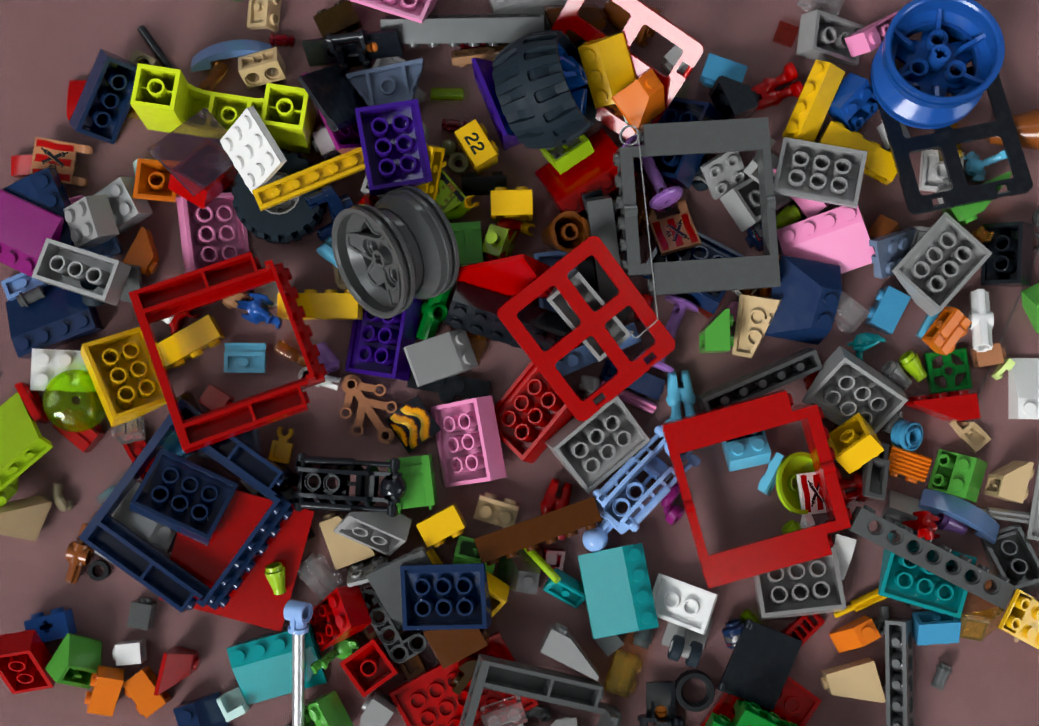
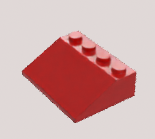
[535,129,637,215]
[456,254,555,298]
[494,361,583,464]

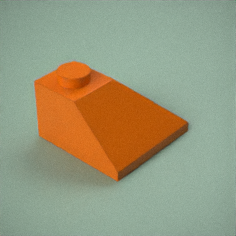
[611,68,665,132]
[133,158,180,202]

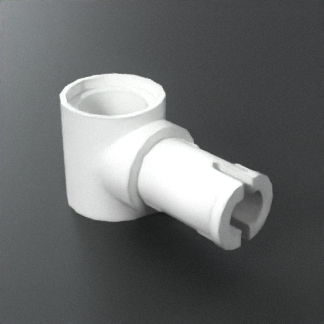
[298,367,341,391]

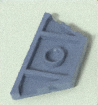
[346,58,424,106]
[869,227,917,279]

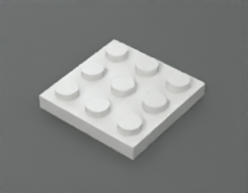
[220,106,287,194]

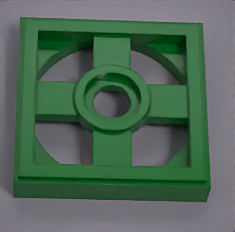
[924,348,973,394]

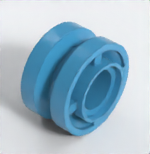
[891,419,923,451]

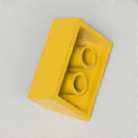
[578,32,636,109]

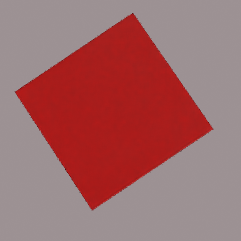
[159,490,315,632]

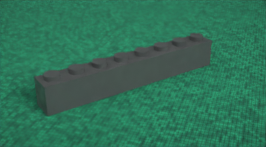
[380,13,546,47]

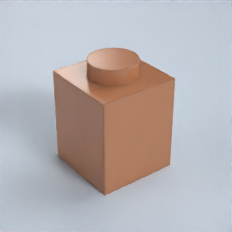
[970,343,1006,369]

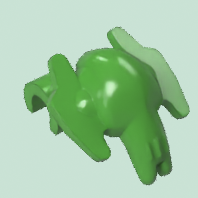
[310,638,360,674]

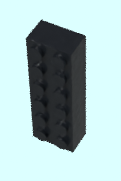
[444,281,572,361]

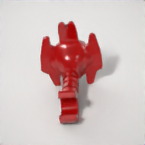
[902,510,940,540]

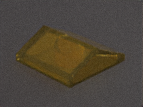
[960,607,1004,642]

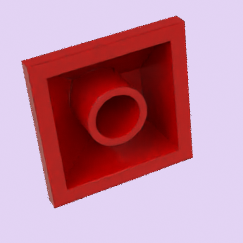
[154,646,200,696]

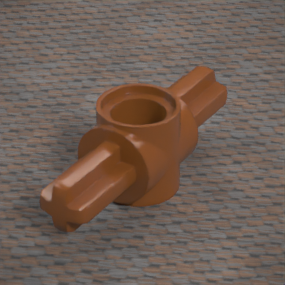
[65,523,94,584]

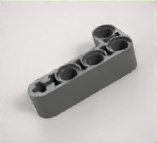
[361,588,427,663]

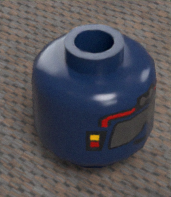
[745,221,764,251]
[722,619,745,649]

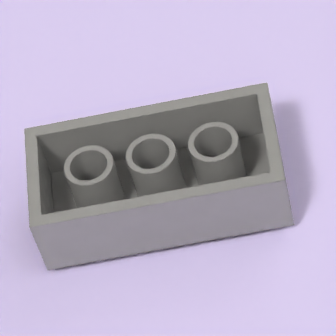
[32,238,131,306]

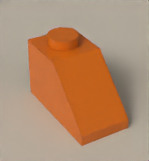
[123,227,159,276]
[829,615,881,653]

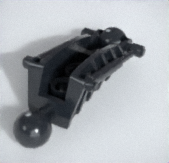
[275,452,407,517]

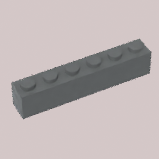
[585,195,630,321]
[696,347,823,412]

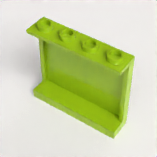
[0,392,53,491]

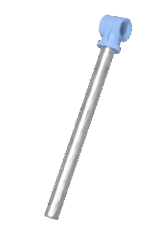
[283,599,313,726]

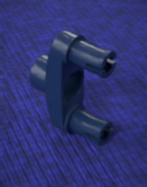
[305,184,354,241]

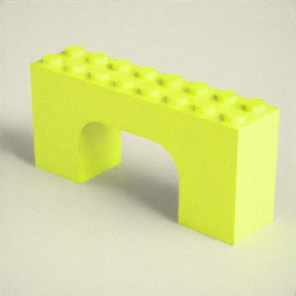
[130,63,316,154]

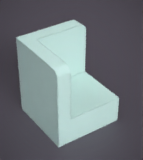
[216,687,250,722]

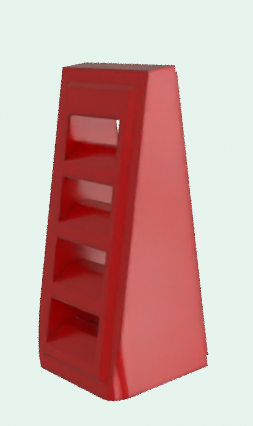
[781,614,825,646]

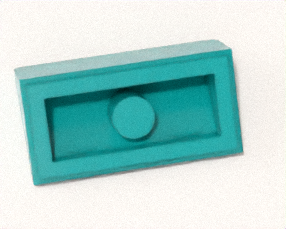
[543,568,585,609]

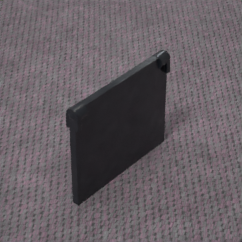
[297,64,368,132]
[717,619,803,710]

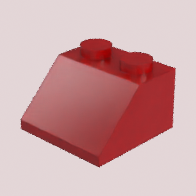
[339,638,400,698]

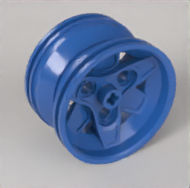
[870,0,1005,129]

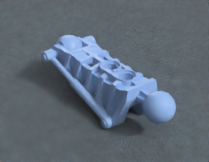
[582,425,701,552]

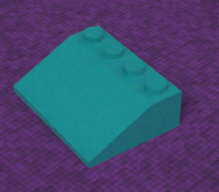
[878,532,977,619]
[577,543,659,639]
[226,622,328,705]

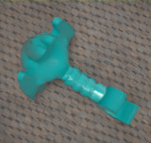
[847,332,886,361]

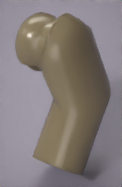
[52,483,73,512]

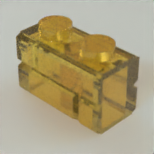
[604,648,643,698]

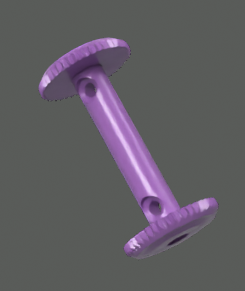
[622,134,683,210]
[643,295,699,373]

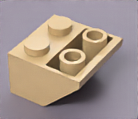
[983,461,1034,504]

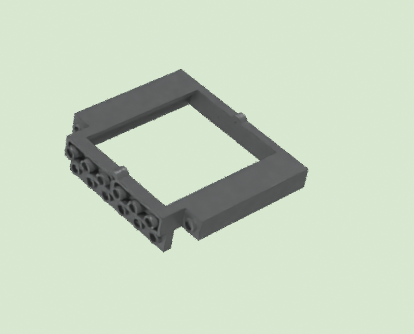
[613,117,781,296]
[459,653,622,726]

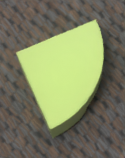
[991,358,1015,380]

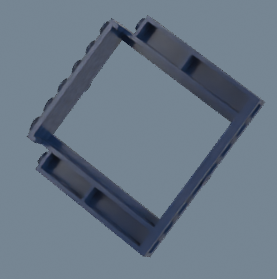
[78,398,294,613]

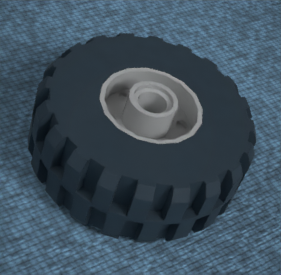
[232,149,327,244]

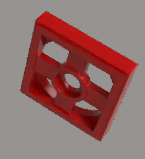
[14,382,52,424]

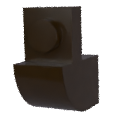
[451,654,479,695]

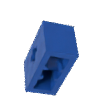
[24,607,77,643]

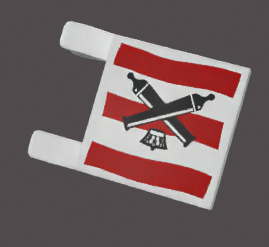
[796,472,827,529]

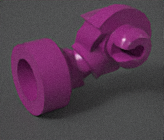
[661,482,685,526]

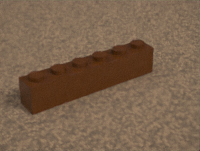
[474,497,602,566]

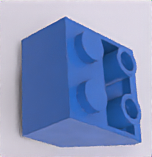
[828,72,879,132]

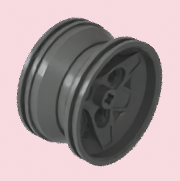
[332,186,460,319]

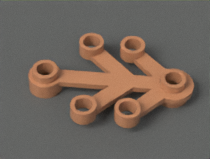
[339,374,398,444]

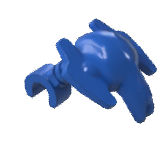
[237,293,283,329]

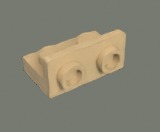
[247,0,282,32]
[473,492,520,528]

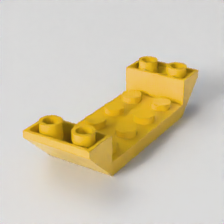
[997,589,1039,650]

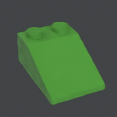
[942,171,1012,226]

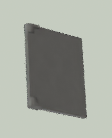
[365,546,432,632]

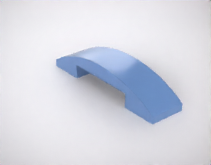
[191,39,272,72]
[918,489,1000,544]

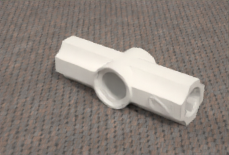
[968,289,994,352]

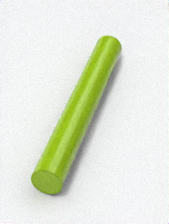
[523,548,561,584]

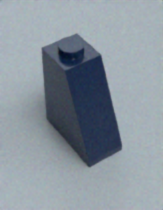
[599,359,665,400]

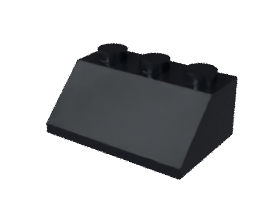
[709,75,759,120]
[980,221,1034,287]

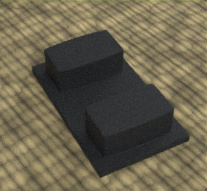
[461,171,507,196]

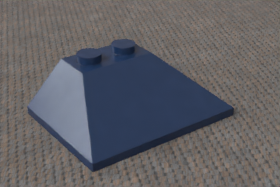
[765,255,842,345]

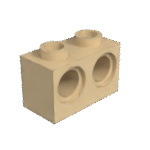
[238,47,286,89]

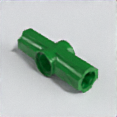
[416,288,452,340]

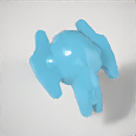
[964,150,1007,182]

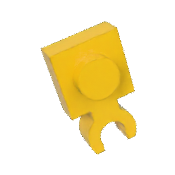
[268,426,294,464]

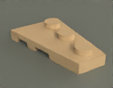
[732,293,782,358]

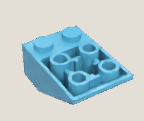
[721,430,771,472]

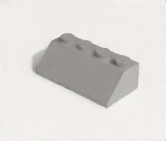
[546,268,631,362]

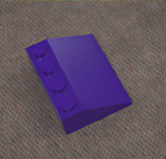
[471,58,521,150]
[355,99,433,196]
[345,298,422,381]

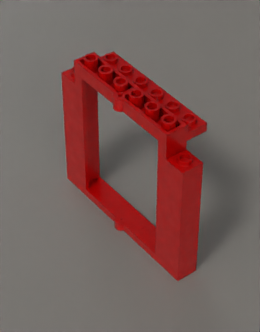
[128,251,328,454]
[661,389,852,588]

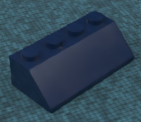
[69,49,137,145]
[173,691,230,726]

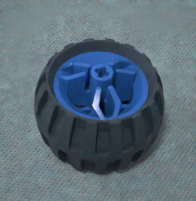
[492,30,597,149]

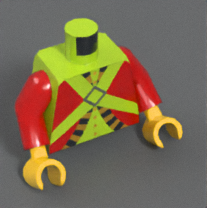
[482,218,535,262]

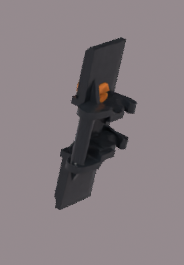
[301,29,403,75]
[638,682,685,726]

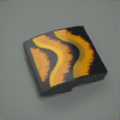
[385,396,441,453]

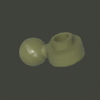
[441,139,469,174]

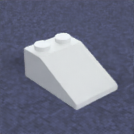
[1008,358,1039,420]

